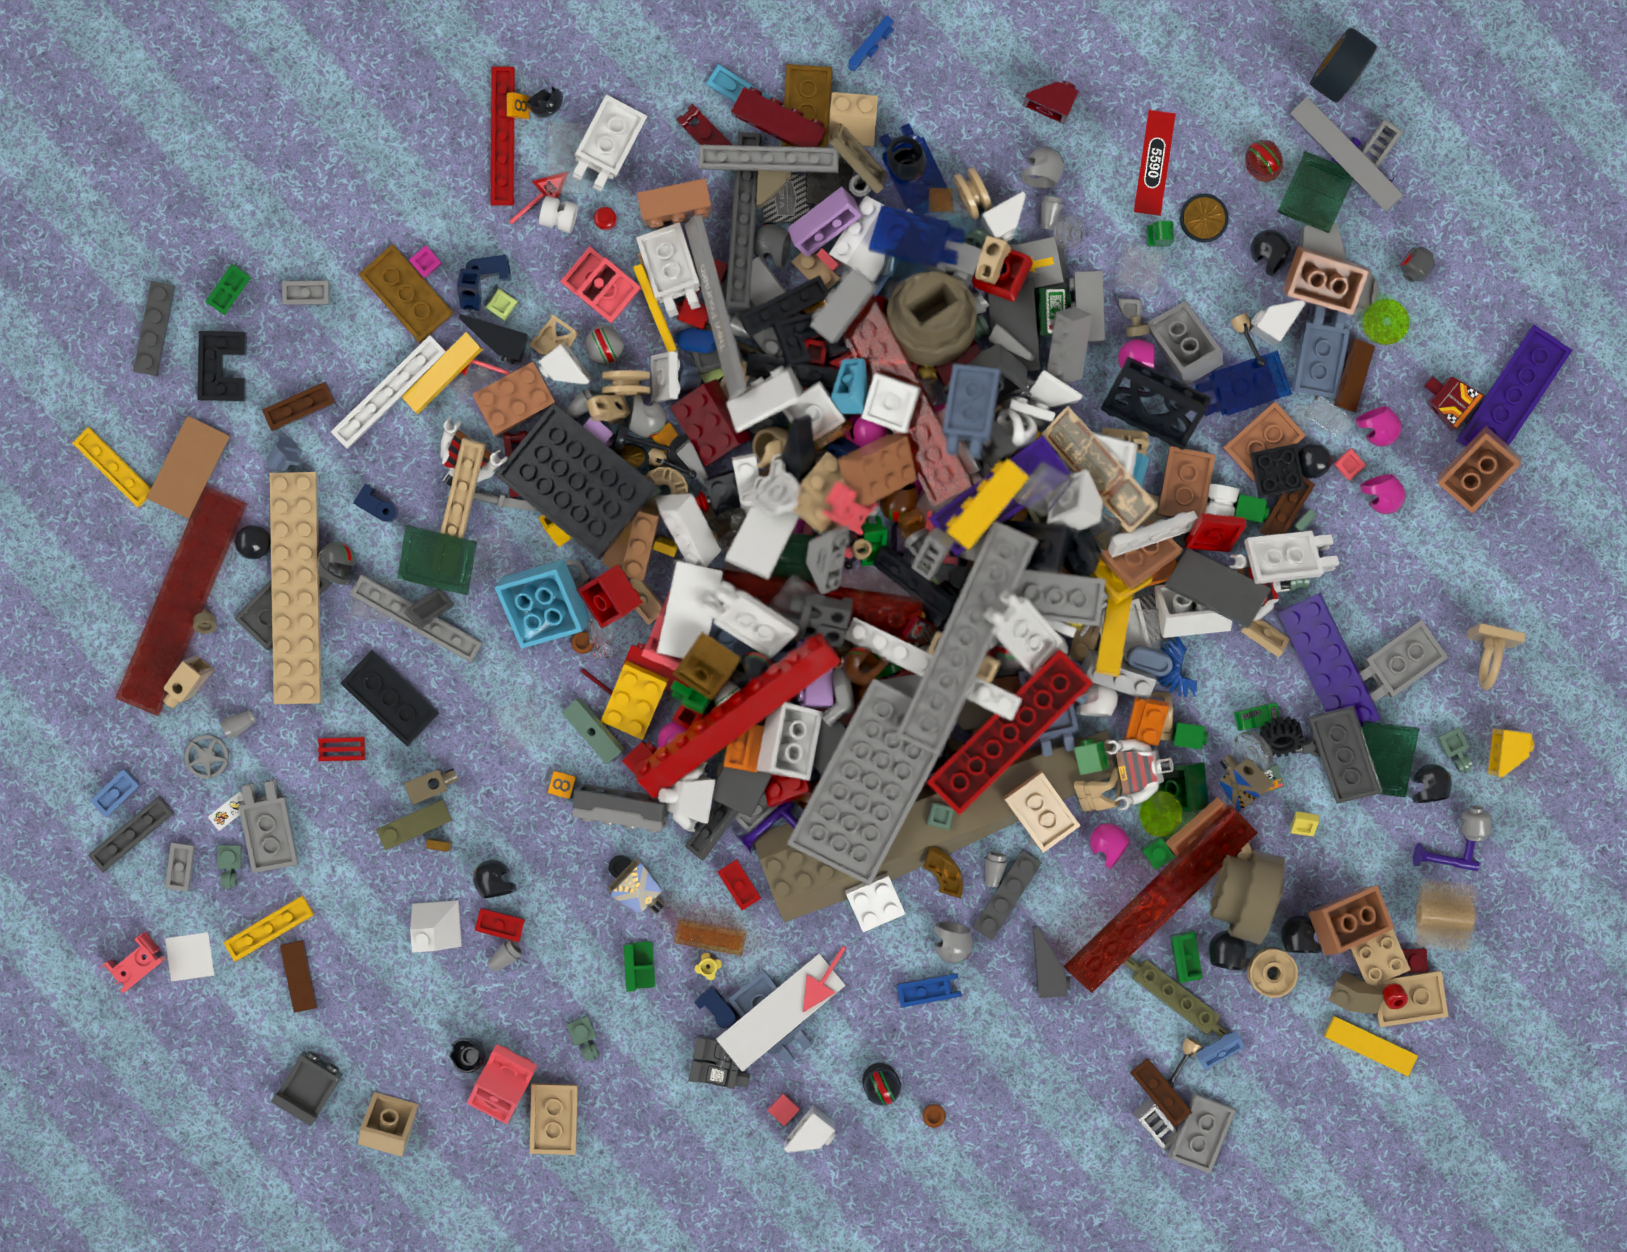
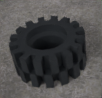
[1259,716,1304,757]

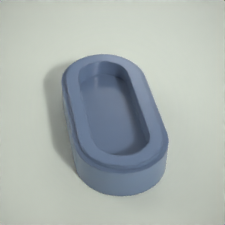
[1127,645,1173,676]

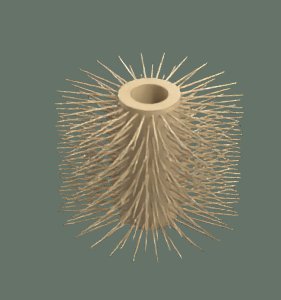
[1411,879,1480,953]

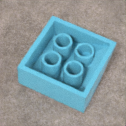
[494,559,590,649]

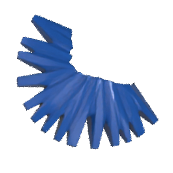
[1156,636,1197,697]

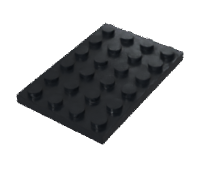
[495,403,659,560]

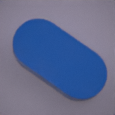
[676,328,717,353]

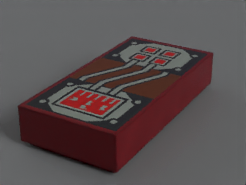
[902,615,944,646]

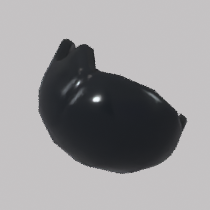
[526,87,563,118]
[1298,443,1332,479]
[234,525,271,560]
[449,1037,485,1073]

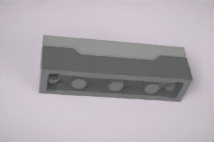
[573,784,669,832]

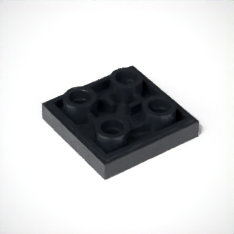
[1249,444,1305,498]

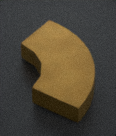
[923,846,964,899]

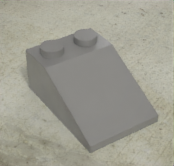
[1147,301,1223,385]

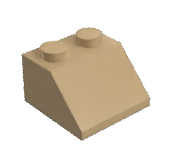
[828,92,878,147]
[358,1092,418,1157]

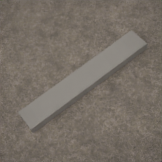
[1290,97,1404,212]
[698,145,839,173]
[350,574,483,663]

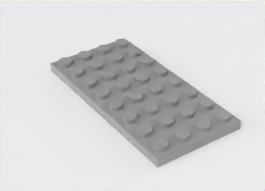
[787,678,957,886]

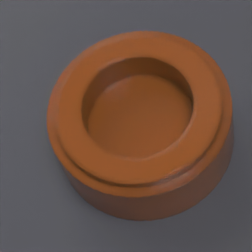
[571,631,595,654]
[922,1104,946,1128]

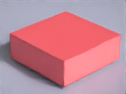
[817,248,840,271]
[1333,448,1366,481]
[767,1093,800,1126]

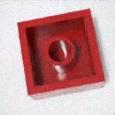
[577,564,643,628]

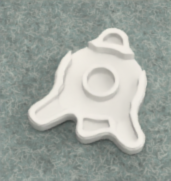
[740,459,800,515]

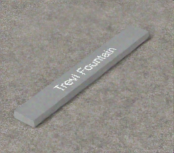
[685,215,747,398]

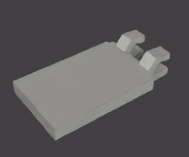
[1359,620,1448,702]
[239,779,299,873]

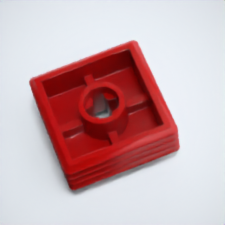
[971,249,1033,302]

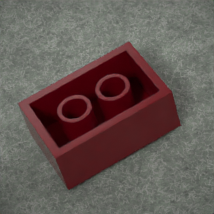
[670,379,752,466]

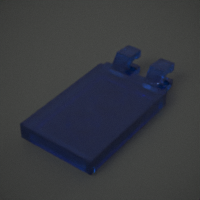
[879,123,954,217]
[868,205,965,267]
[1195,350,1292,416]

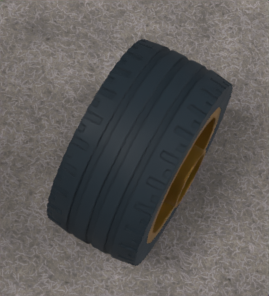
[1310,27,1377,103]

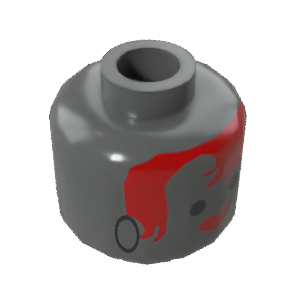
[1400,247,1435,282]

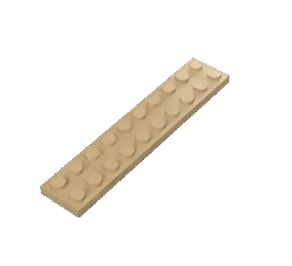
[269,472,322,704]

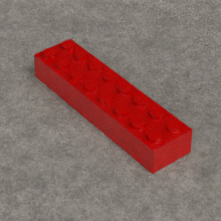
[927,649,1093,815]

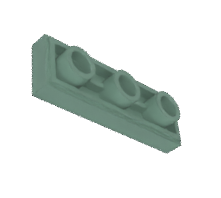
[561,697,624,764]

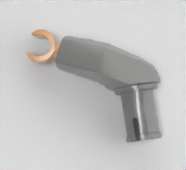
[821,657,855,727]

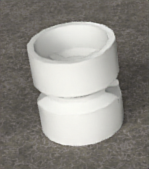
[539,196,578,233]
[1205,484,1240,516]

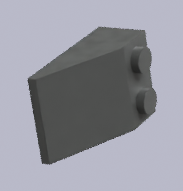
[943,343,1027,403]

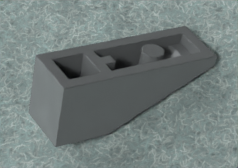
[1033,926,1071,998]

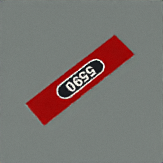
[1134,110,1176,216]

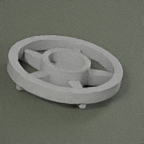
[185,735,229,778]

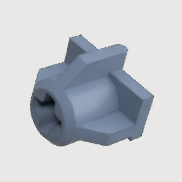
[678,359,701,395]
[266,436,302,471]

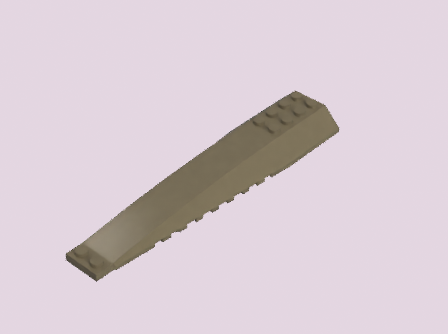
[754,730,1119,922]

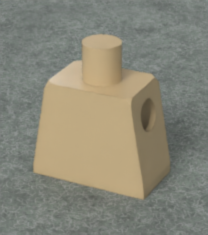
[163,655,215,708]

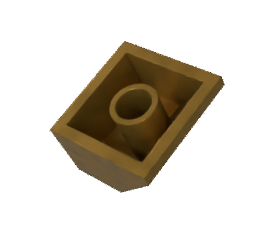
[673,632,741,700]

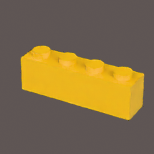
[946,459,1029,550]

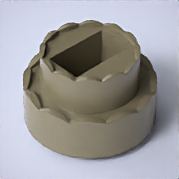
[886,271,977,366]
[1209,850,1285,945]

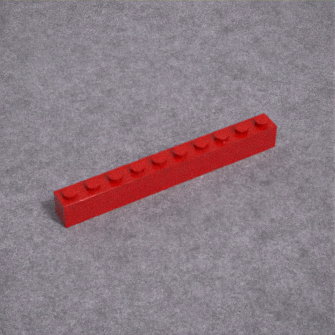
[633,633,841,799]

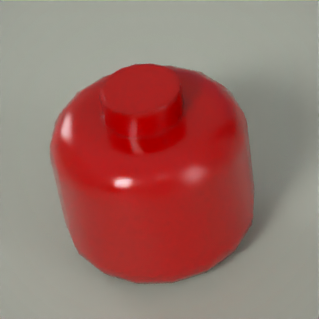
[594,207,617,231]
[1382,983,1408,1010]

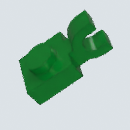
[671,680,711,715]

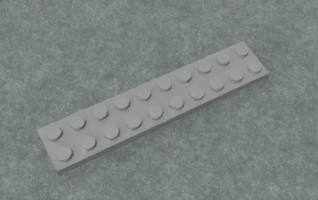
[896,521,1038,756]

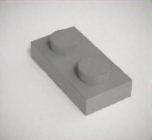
[282,281,330,305]
[165,842,196,892]

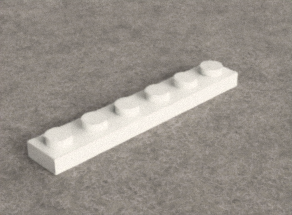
[331,335,446,449]

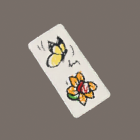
[208,792,244,831]

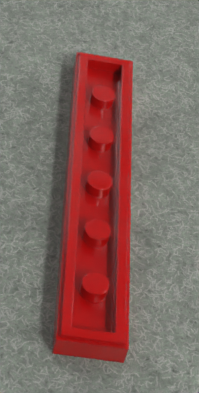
[490,66,515,206]

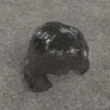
[707,507,747,552]

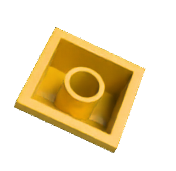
[1487,728,1534,777]

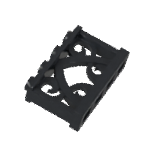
[1101,357,1211,450]

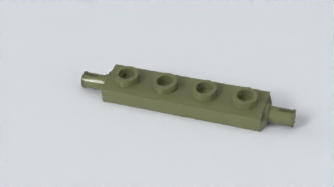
[1123,956,1228,1037]

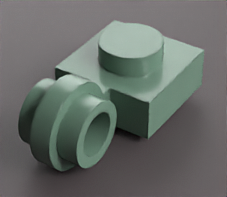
[1437,727,1473,773]
[217,845,242,889]
[566,1015,599,1062]

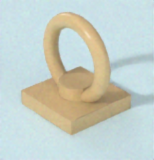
[1467,623,1526,690]

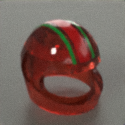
[1245,139,1283,182]

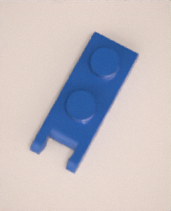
[848,15,894,71]
[897,973,962,1008]

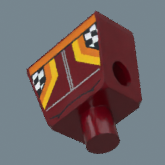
[1424,376,1484,431]

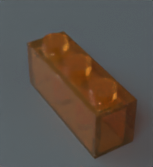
[674,917,747,956]

